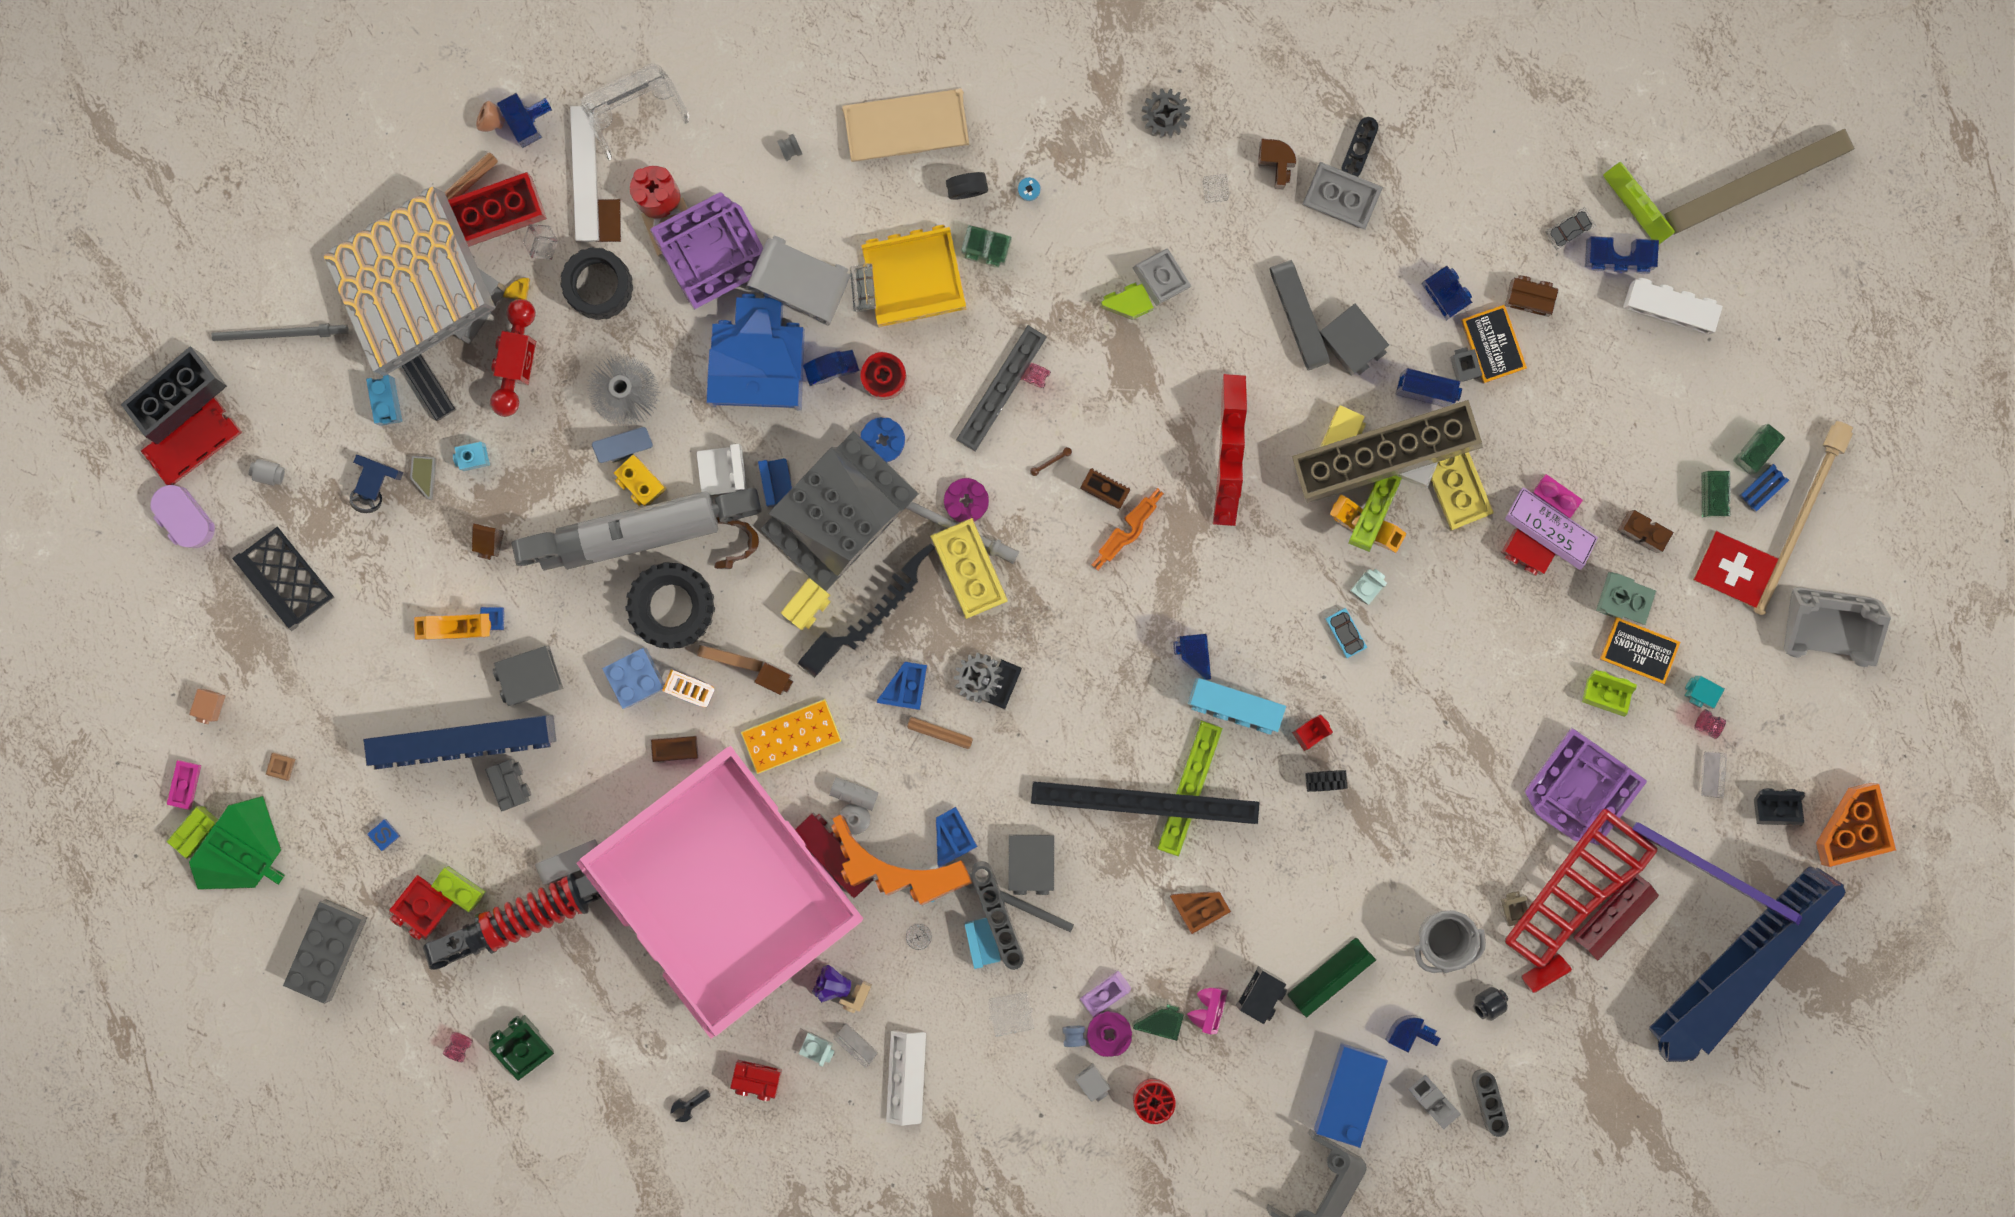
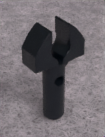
[670,1089,711,1122]

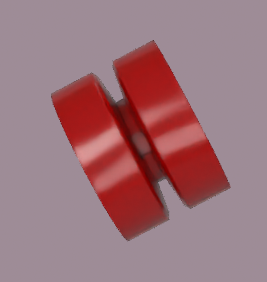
[1133,1078,1176,1124]

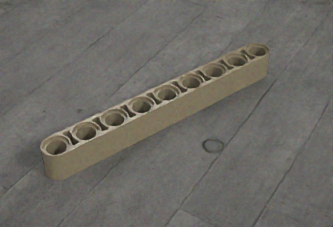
[1664,129,1855,235]

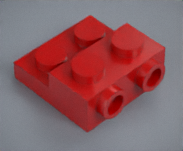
[389,875,454,941]

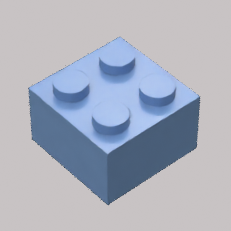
[602,648,664,709]

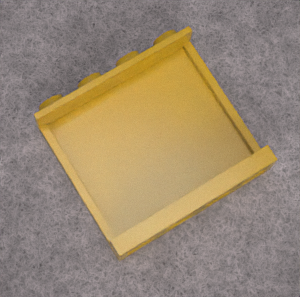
[861,225,967,328]

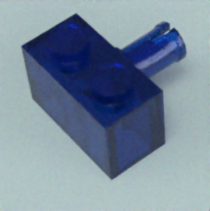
[497,92,553,148]
[1421,266,1473,321]

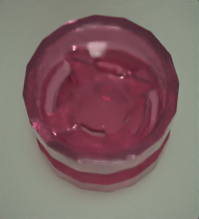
[1694,709,1726,739]
[443,1032,473,1063]

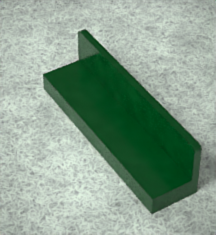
[1287,938,1376,1018]

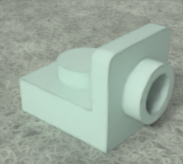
[1350,569,1387,605]
[799,1032,835,1067]

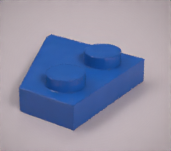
[877,662,927,710]
[936,807,978,867]

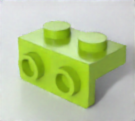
[1582,670,1637,717]

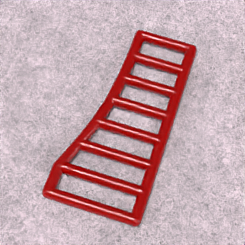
[1505,809,1658,969]

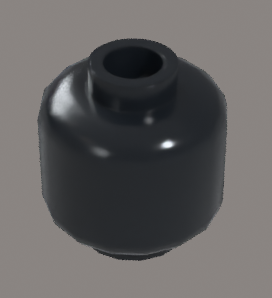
[1473,987,1508,1021]

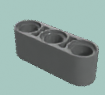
[1472,1069,1509,1137]

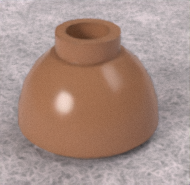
[476,101,505,132]

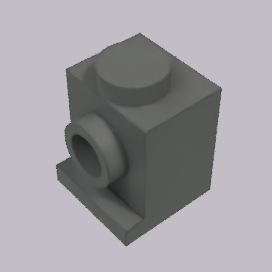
[1450,347,1482,383]

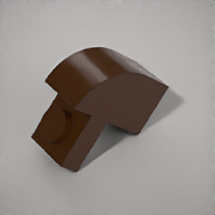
[1258,139,1296,190]

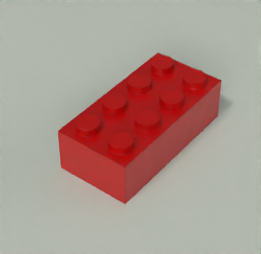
[448,172,547,247]

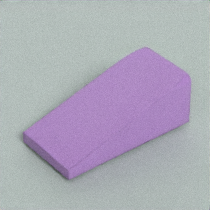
[1080,971,1131,1017]

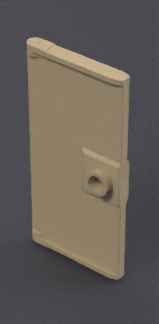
[842,88,969,162]

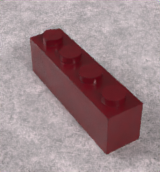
[795,812,875,898]

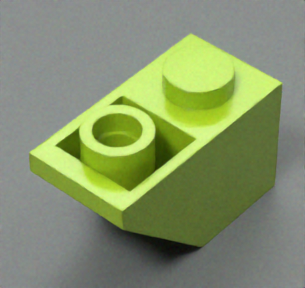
[1101,282,1154,320]

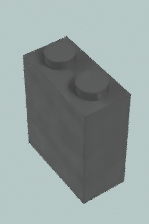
[1320,303,1389,376]
[493,646,564,706]
[1009,834,1054,895]

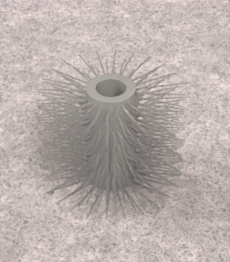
[587,353,661,428]

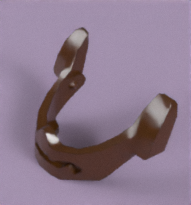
[714,517,759,569]

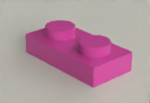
[167,760,202,810]

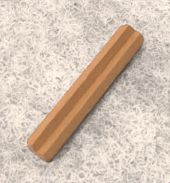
[444,152,498,200]
[907,717,973,749]

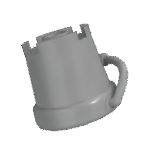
[1414,910,1486,974]

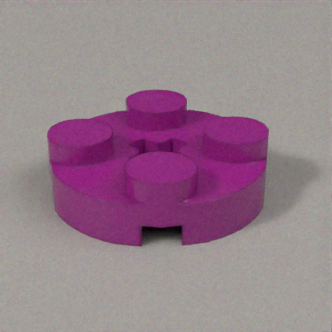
[944,478,989,523]
[1087,1010,1132,1057]

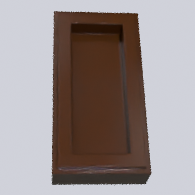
[651,736,698,762]

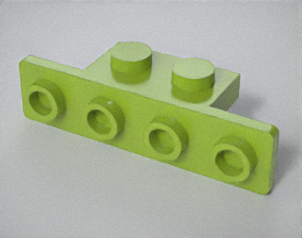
[1603,162,1675,245]

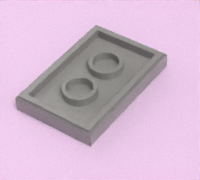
[1303,162,1383,229]

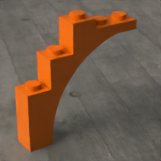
[831,815,972,905]

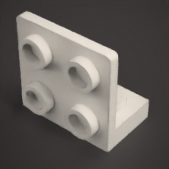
[697,444,747,495]

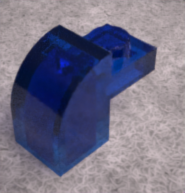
[803,350,860,386]
[1385,1015,1441,1053]

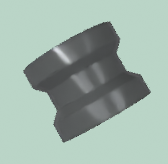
[777,134,803,162]

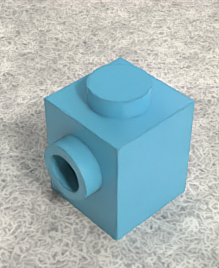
[453,442,490,471]

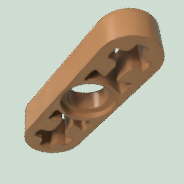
[697,645,763,672]

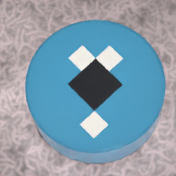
[1018,177,1041,201]

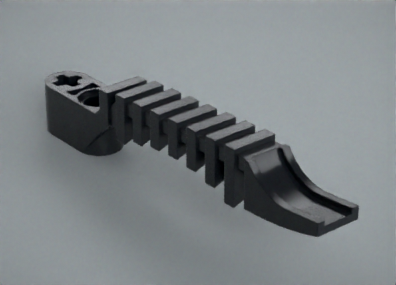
[797,543,935,678]

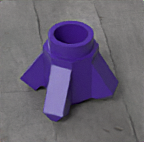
[812,965,851,1003]

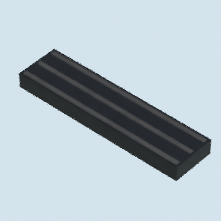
[402,354,457,421]

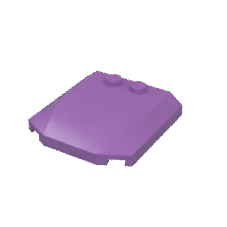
[650,192,763,310]
[1524,727,1647,845]

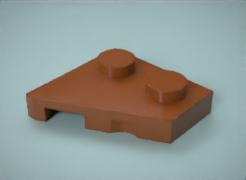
[1170,891,1231,934]

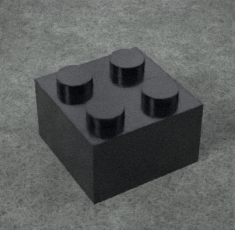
[1236,966,1287,1024]

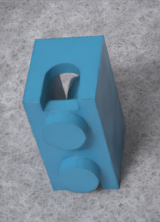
[366,375,403,426]

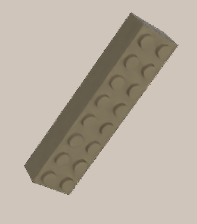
[1292,400,1483,503]

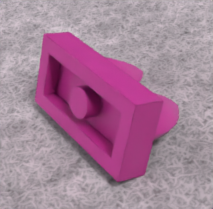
[1532,474,1583,518]
[1187,988,1228,1035]

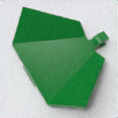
[189,796,285,890]

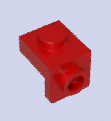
[1292,714,1333,751]

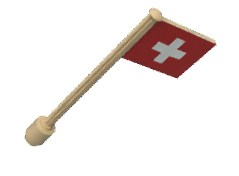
[1693,421,1853,615]

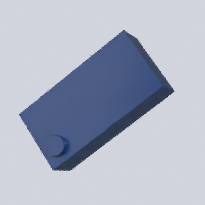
[1314,1043,1388,1148]

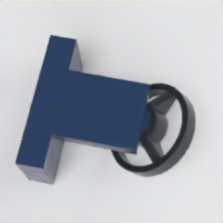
[350,454,404,513]

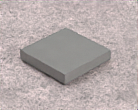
[1133,248,1191,306]

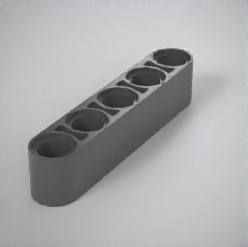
[1270,260,1330,371]
[972,861,1024,970]

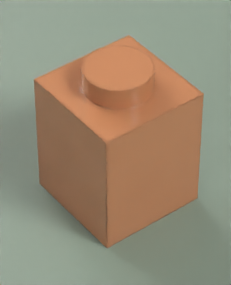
[189,689,226,724]

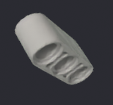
[535,839,598,885]

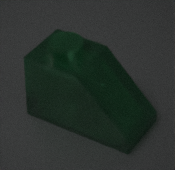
[1132,1004,1184,1041]

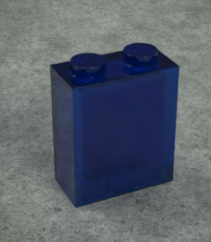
[1395,368,1462,407]

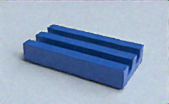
[1739,464,1789,512]

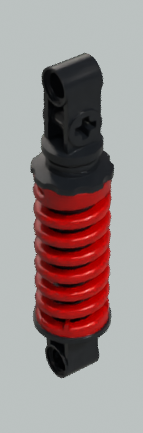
[423,873,602,970]

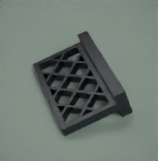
[232,526,334,632]

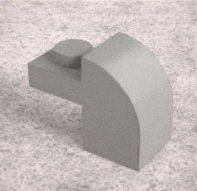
[1408,1075,1461,1129]

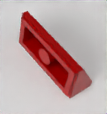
[1521,954,1572,993]

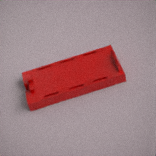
[141,397,242,485]

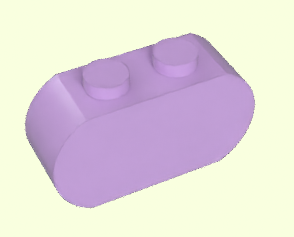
[150,485,215,548]

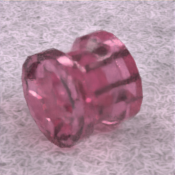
[1024,363,1051,389]

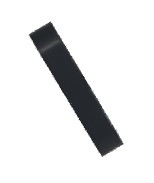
[1340,117,1379,177]

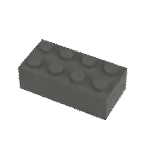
[283,899,368,1004]

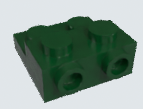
[489,1015,554,1081]

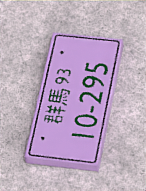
[1505,487,1598,570]

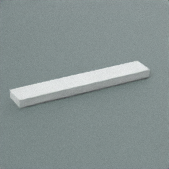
[570,106,599,242]

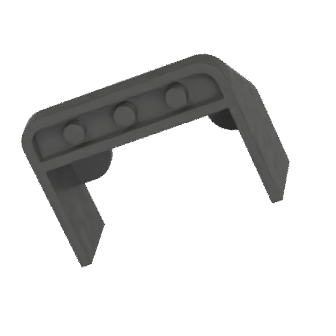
[1266,1129,1367,1217]

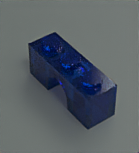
[1585,236,1659,274]

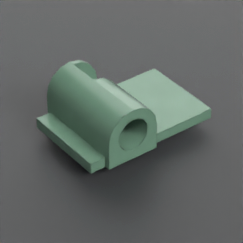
[1596,572,1656,625]

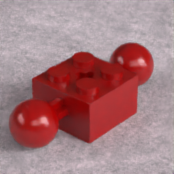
[490,299,537,417]

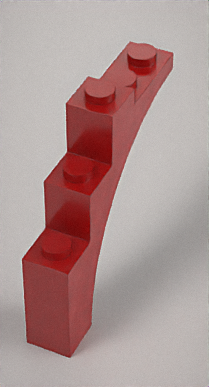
[1213,374,1247,526]

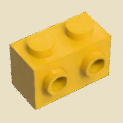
[614,454,667,506]

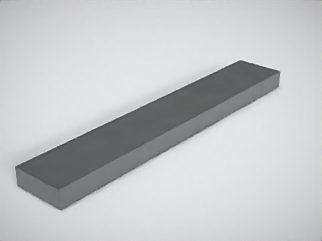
[956,325,1047,452]

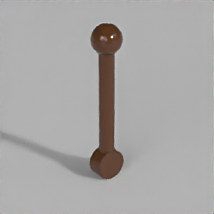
[1030,447,1072,476]

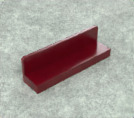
[1573,874,1659,961]

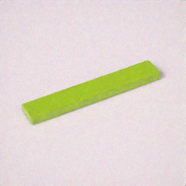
[1157,721,1223,857]

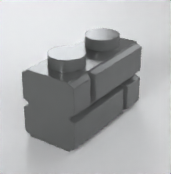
[485,759,531,812]

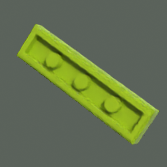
[1348,475,1402,552]

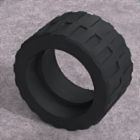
[560,247,633,320]

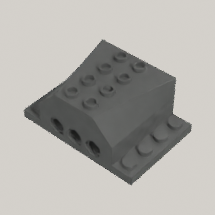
[761,431,919,591]

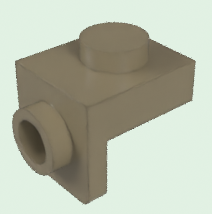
[1501,891,1528,926]

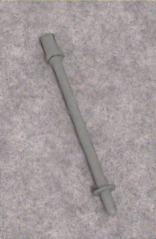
[906,502,1019,564]

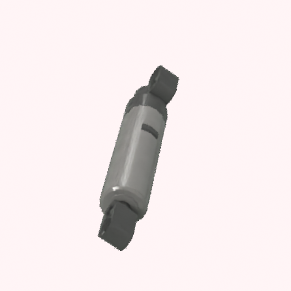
[511,488,762,571]

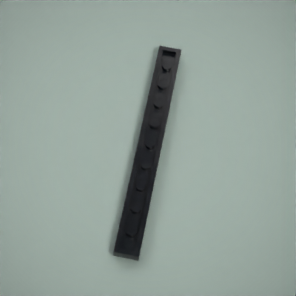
[1031,781,1260,824]

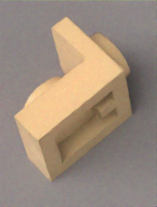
[839,981,872,1013]

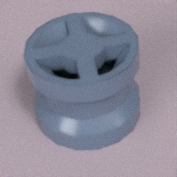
[1062,1025,1086,1047]

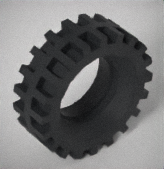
[625,562,715,649]

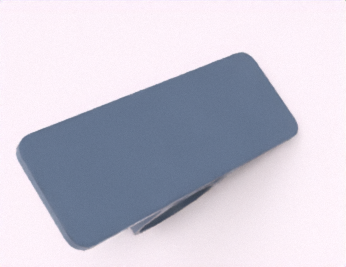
[592,427,653,463]

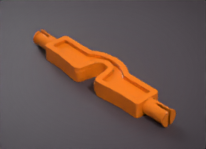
[1091,488,1164,571]

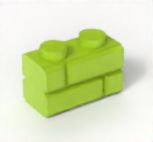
[167,806,218,859]
[431,866,486,912]

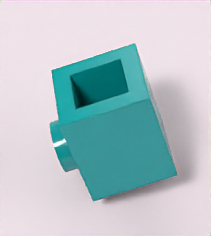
[1685,676,1725,709]

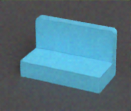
[965,918,1001,969]

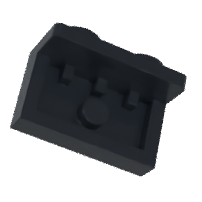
[1754,788,1805,826]

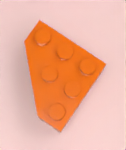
[1816,783,1896,867]

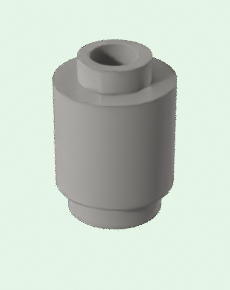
[249,459,285,486]

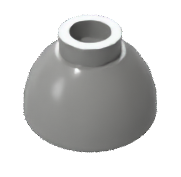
[839,804,870,835]

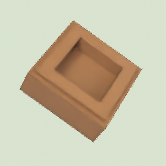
[265,753,296,781]

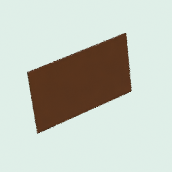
[596,199,621,242]

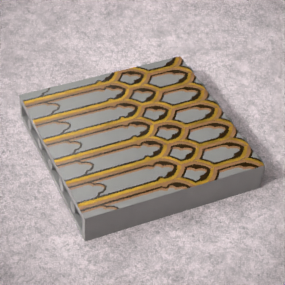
[323,187,495,376]

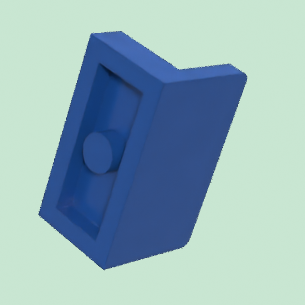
[758,458,792,507]

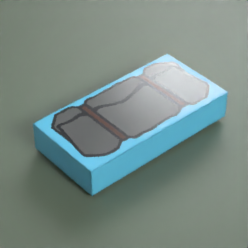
[1325,608,1367,658]

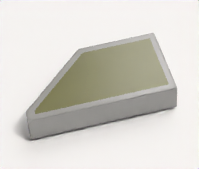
[410,456,436,500]

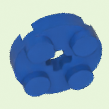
[861,417,905,463]

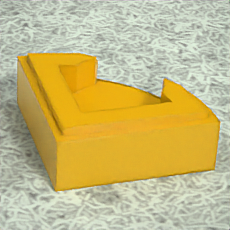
[503,278,530,300]

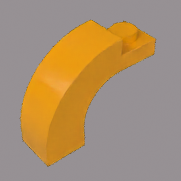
[1330,494,1407,553]
[414,614,491,640]

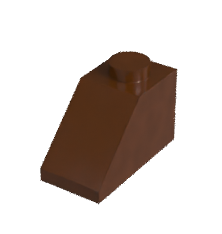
[472,523,504,560]
[754,662,794,695]

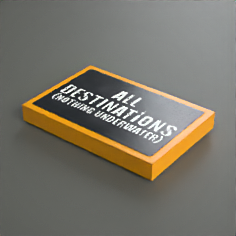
[1461,304,1527,384]
[1599,618,1681,684]

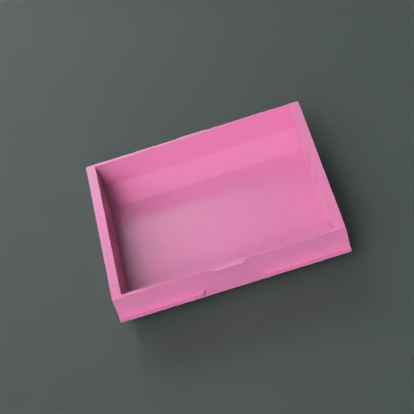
[576,746,864,1039]

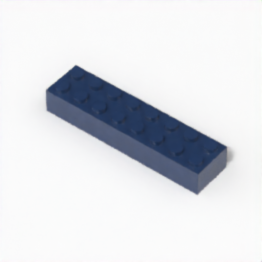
[363,715,557,770]

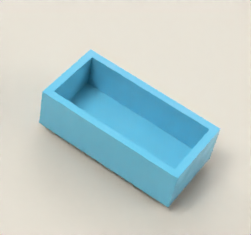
[1188,678,1286,735]

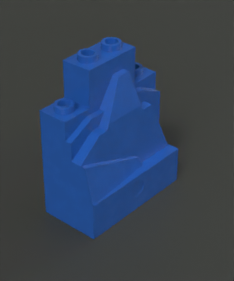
[707,294,805,411]

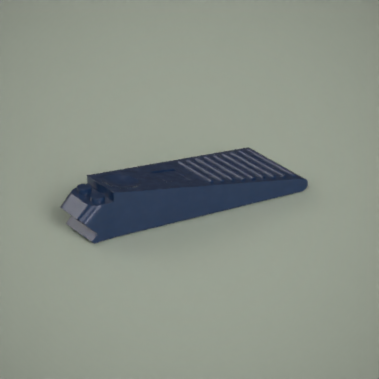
[1649,866,1846,1062]

